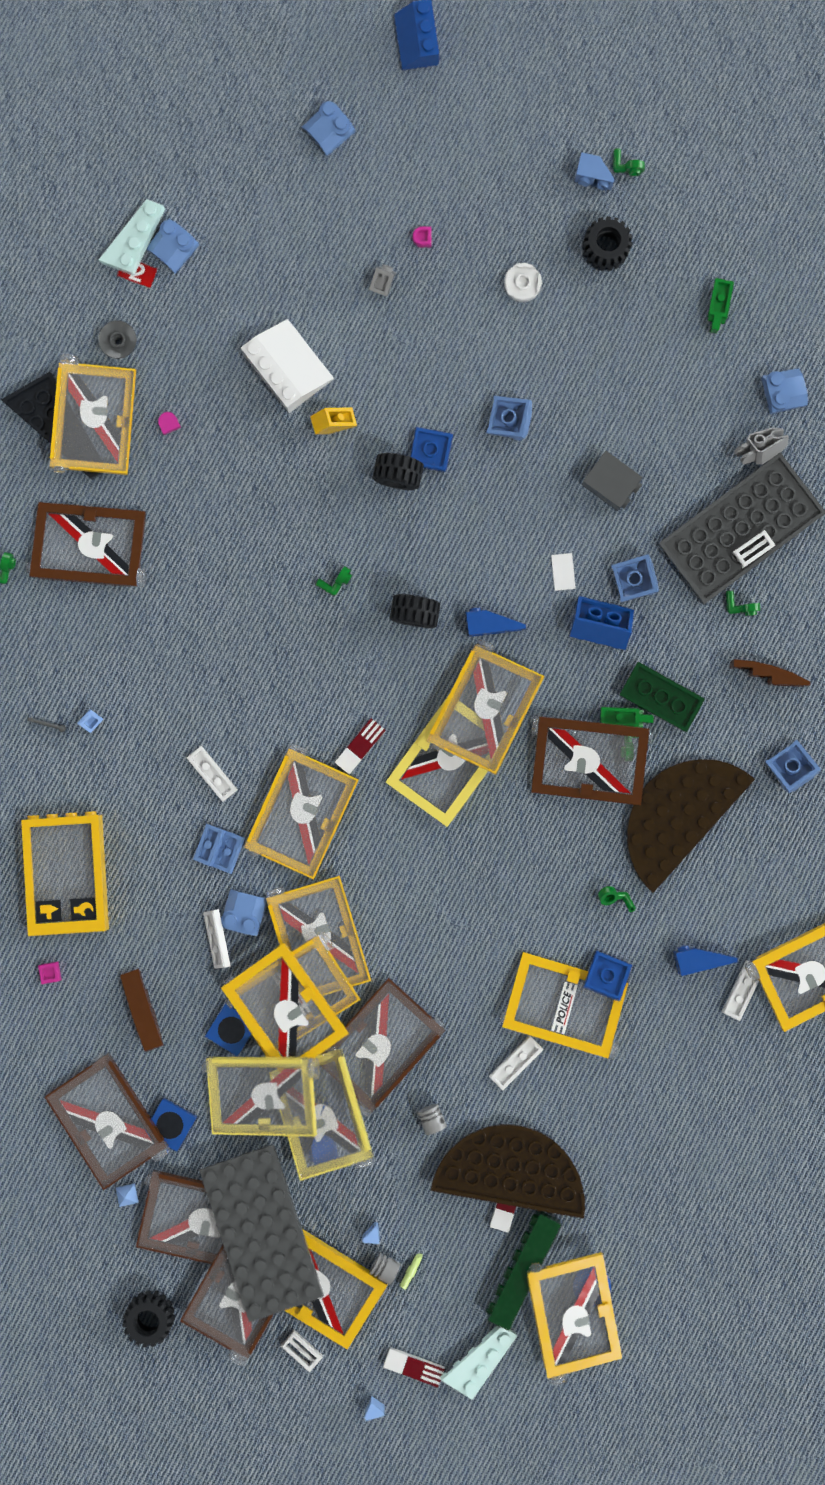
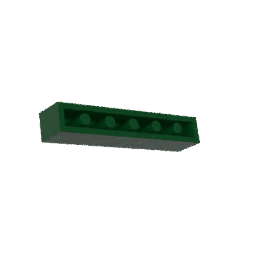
[486,1211,561,1331]

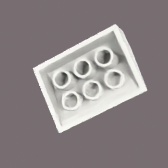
[241,319,334,413]

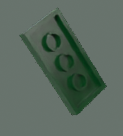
[619,662,705,733]

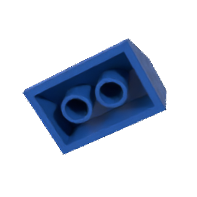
[394,0,439,70]
[570,596,634,650]

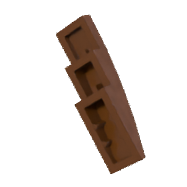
[730,659,810,687]
[120,969,164,1052]

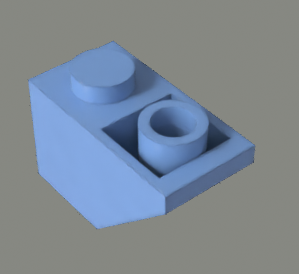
[575,152,614,190]

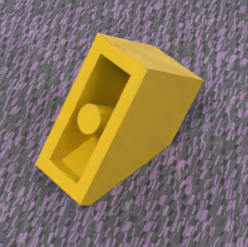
[310,408,357,435]

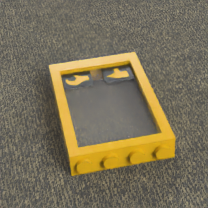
[21,811,109,936]

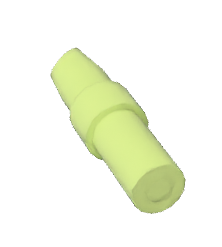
[399,1254,423,1289]

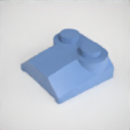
[302,101,355,156]
[146,219,199,273]
[761,368,808,414]
[486,396,532,440]
[611,554,659,602]
[765,740,821,793]
[221,889,267,936]

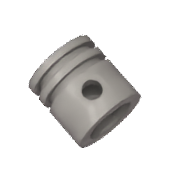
[417,1103,447,1135]
[369,1252,401,1285]

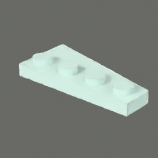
[99,199,165,276]
[440,1325,517,1400]

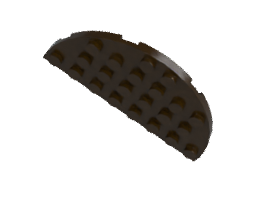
[627,759,755,893]
[430,1124,585,1219]

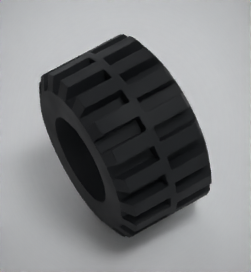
[582,216,632,271]
[372,453,424,490]
[389,594,441,628]
[122,1291,175,1348]

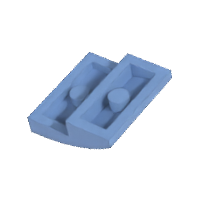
[193,824,245,874]

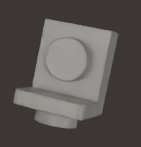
[369,264,397,297]

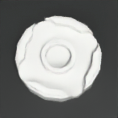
[504,263,542,302]

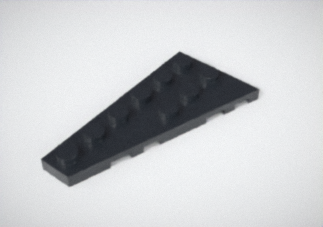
[1,371,104,480]

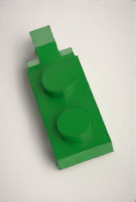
[707,278,734,334]
[600,707,654,727]

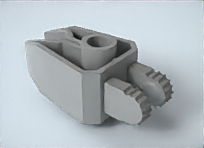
[734,428,789,465]

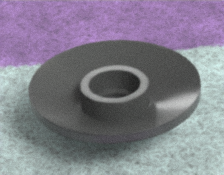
[98,321,137,359]

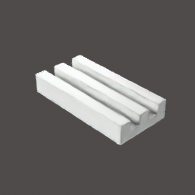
[732,530,776,568]
[281,1330,323,1372]

